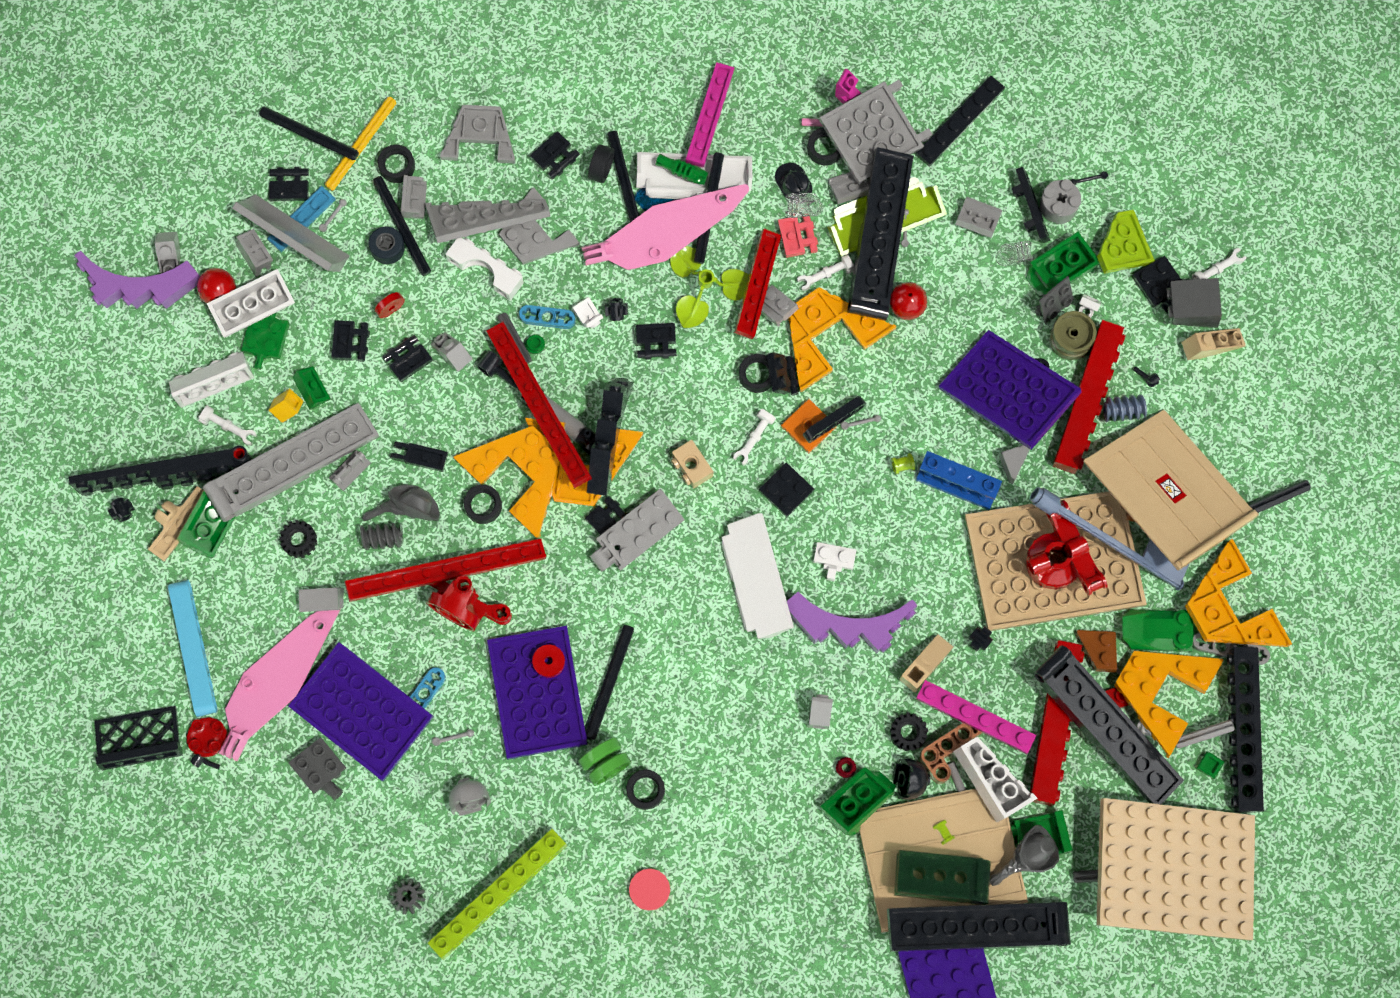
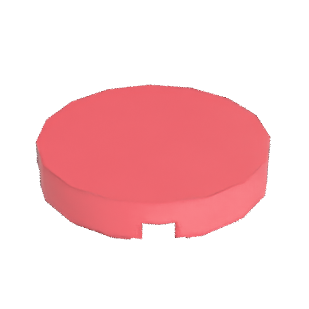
[629,869,670,911]

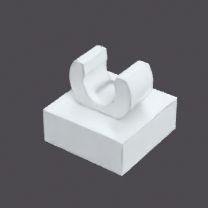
[1079,294,1101,318]

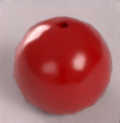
[197,268,236,303]
[890,282,928,321]

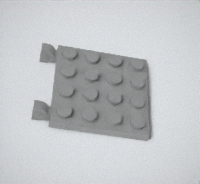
[819,79,933,184]

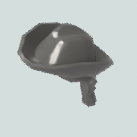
[363,484,440,521]
[989,825,1059,886]

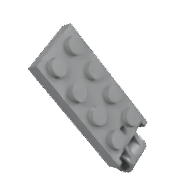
[590,488,685,572]

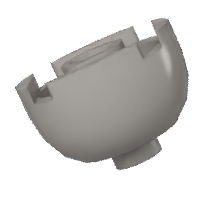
[448,778,491,816]

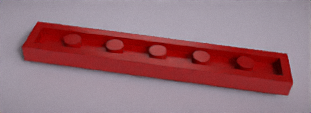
[734,229,781,339]

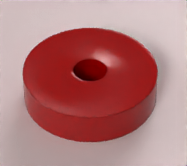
[375,292,405,318]
[532,645,565,678]

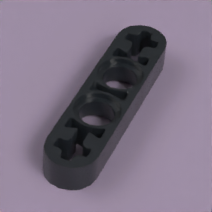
[803,396,866,443]

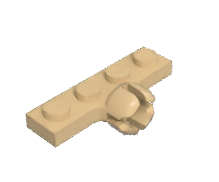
[148,486,203,562]

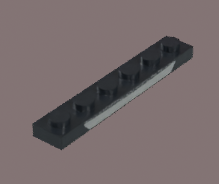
[915,76,1005,167]

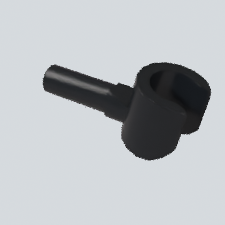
[1133,367,1160,387]
[190,754,220,770]

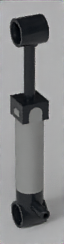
[476,350,596,455]

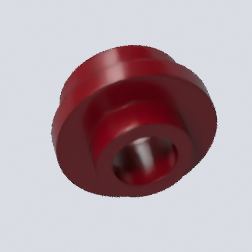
[836,757,856,778]

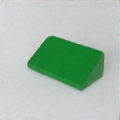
[293,366,331,410]

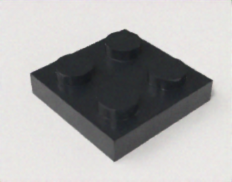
[1132,256,1182,308]
[759,462,815,518]

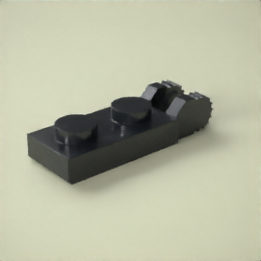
[390,442,448,472]

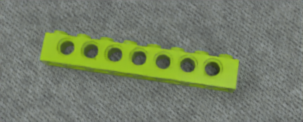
[428,829,567,960]

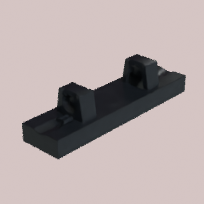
[1012,167,1051,243]

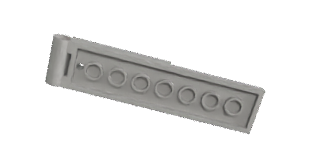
[203,403,379,522]

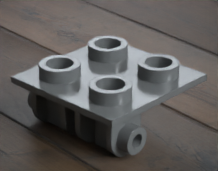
[1035,276,1074,324]
[288,737,346,794]

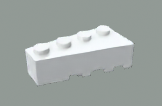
[953,737,1037,822]

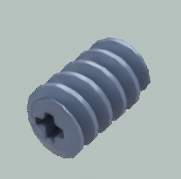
[1103,394,1147,423]

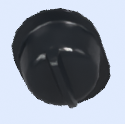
[775,162,813,204]

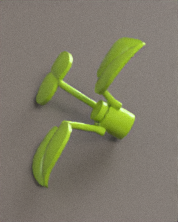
[670,246,749,328]

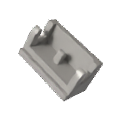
[401,175,427,219]
[237,229,273,277]
[299,588,344,612]

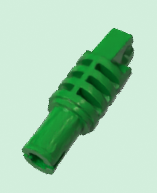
[655,154,708,185]

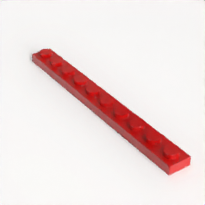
[486,322,592,489]
[345,539,546,602]

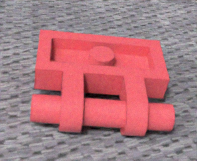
[778,215,818,258]

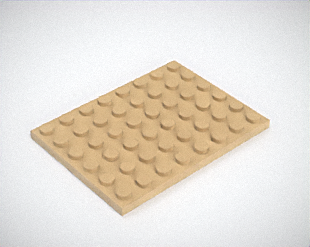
[965,491,1147,631]
[1096,798,1255,941]

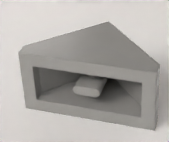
[1000,445,1030,484]

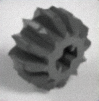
[390,879,426,915]

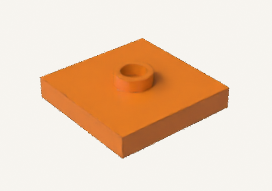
[781,399,837,454]

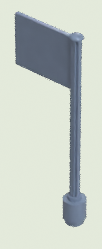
[1029,487,1189,590]

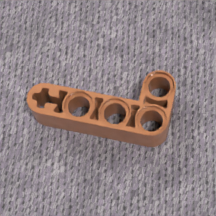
[920,723,983,784]

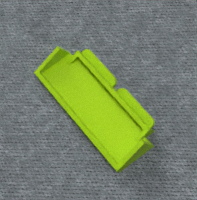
[827,177,947,256]

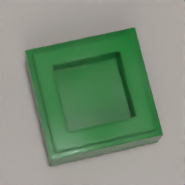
[1196,751,1225,780]

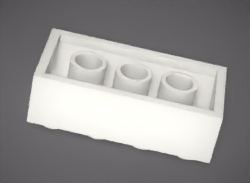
[207,269,295,338]
[169,352,254,408]

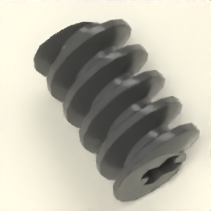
[360,523,403,550]

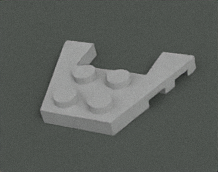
[440,105,515,164]
[499,187,580,265]

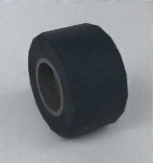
[368,226,405,265]

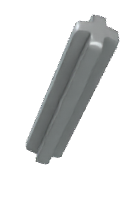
[1176,720,1234,748]

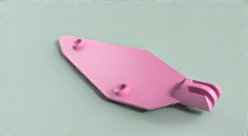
[581,184,749,270]
[219,608,341,761]

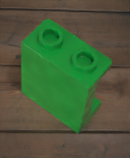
[1011,810,1073,855]

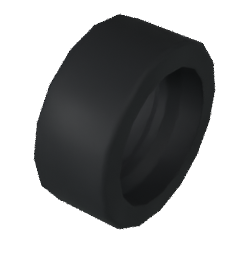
[807,127,841,166]
[378,144,415,183]
[588,144,614,183]
[739,354,772,393]
[464,484,502,524]
[626,769,665,810]

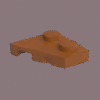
[1076,630,1117,672]

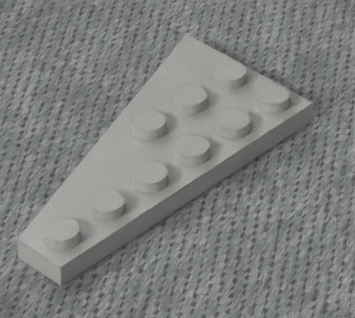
[425,199,550,243]

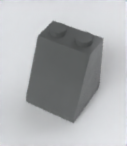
[1166,278,1222,328]

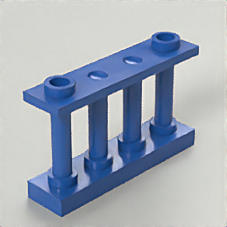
[916,451,1002,510]

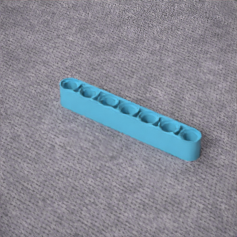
[168,580,218,717]

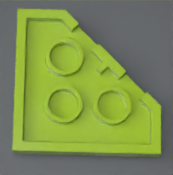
[1097,210,1155,274]

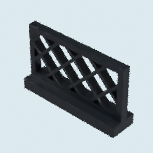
[95,706,183,770]

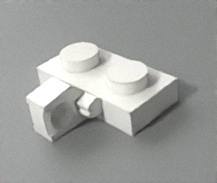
[813,542,857,582]

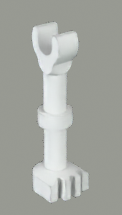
[1192,248,1246,280]
[797,254,854,291]
[199,405,257,446]
[733,409,776,466]

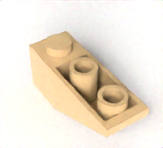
[1181,328,1246,360]
[900,634,953,693]

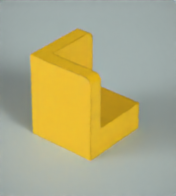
[269,388,304,423]

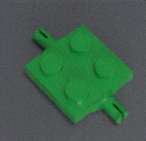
[241,312,290,370]

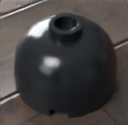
[893,759,930,800]

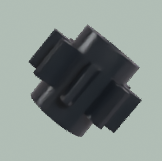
[605,298,628,321]
[108,498,135,522]
[968,627,994,651]

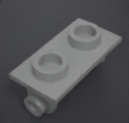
[329,450,371,491]

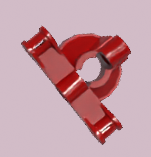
[1025,499,1108,596]
[426,576,512,632]

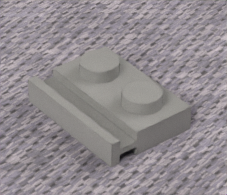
[828,172,870,204]
[761,285,799,327]

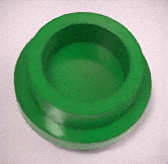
[525,335,545,354]

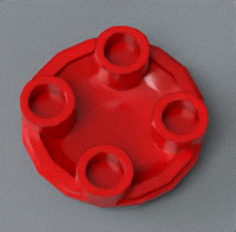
[187,717,227,757]

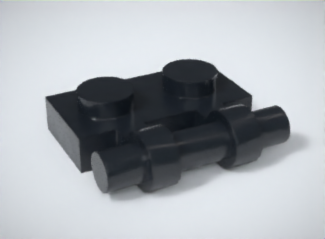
[530,131,580,180]
[269,166,309,201]
[331,320,370,362]
[636,323,677,360]
[382,335,433,382]
[767,352,799,396]
[585,496,628,535]

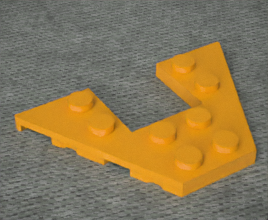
[788,287,896,392]
[525,418,644,506]
[453,426,560,538]
[1185,539,1292,647]
[1114,651,1223,758]

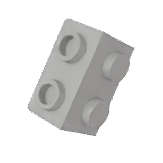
[955,197,1002,238]

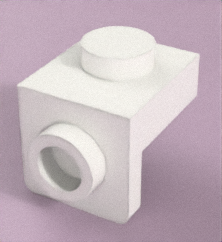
[572,297,603,329]

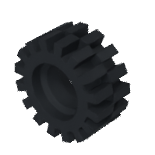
[279,520,317,558]
[890,713,928,751]

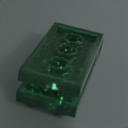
[894,850,991,905]

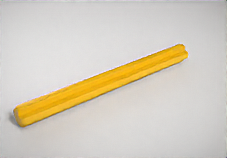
[325,96,396,191]

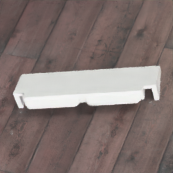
[636,152,753,201]
[722,513,794,639]

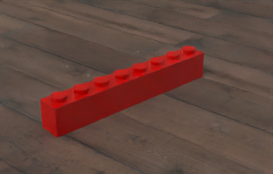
[1052,320,1126,474]
[1030,640,1084,806]

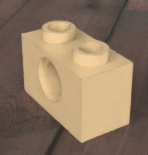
[671,440,714,489]

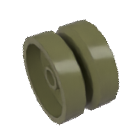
[1049,311,1097,360]

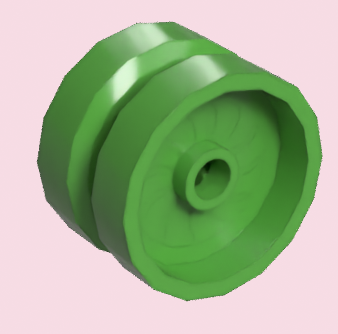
[579,737,632,786]

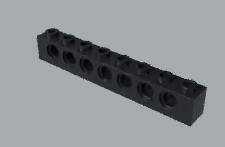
[1227,647,1264,813]

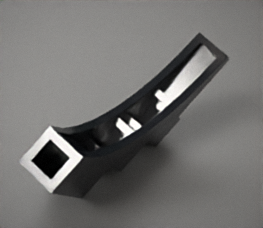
[587,378,634,496]

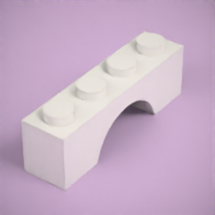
[445,238,524,301]

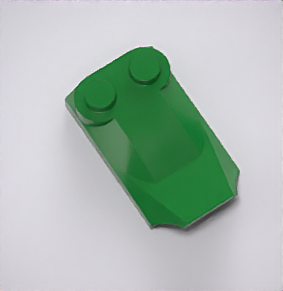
[1026,231,1100,296]
[176,490,236,559]
[1122,610,1193,653]
[820,766,896,836]

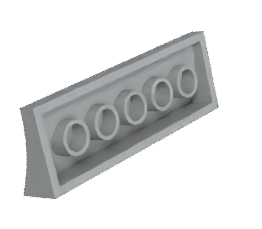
[232,194,350,272]

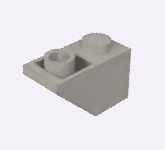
[154,232,181,274]
[430,332,473,372]
[808,694,833,730]

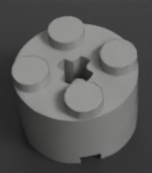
[1039,179,1081,224]

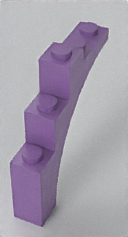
[75,250,200,309]
[787,592,918,654]

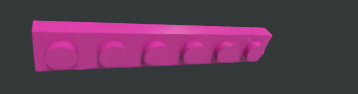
[686,62,735,168]
[916,680,1036,755]

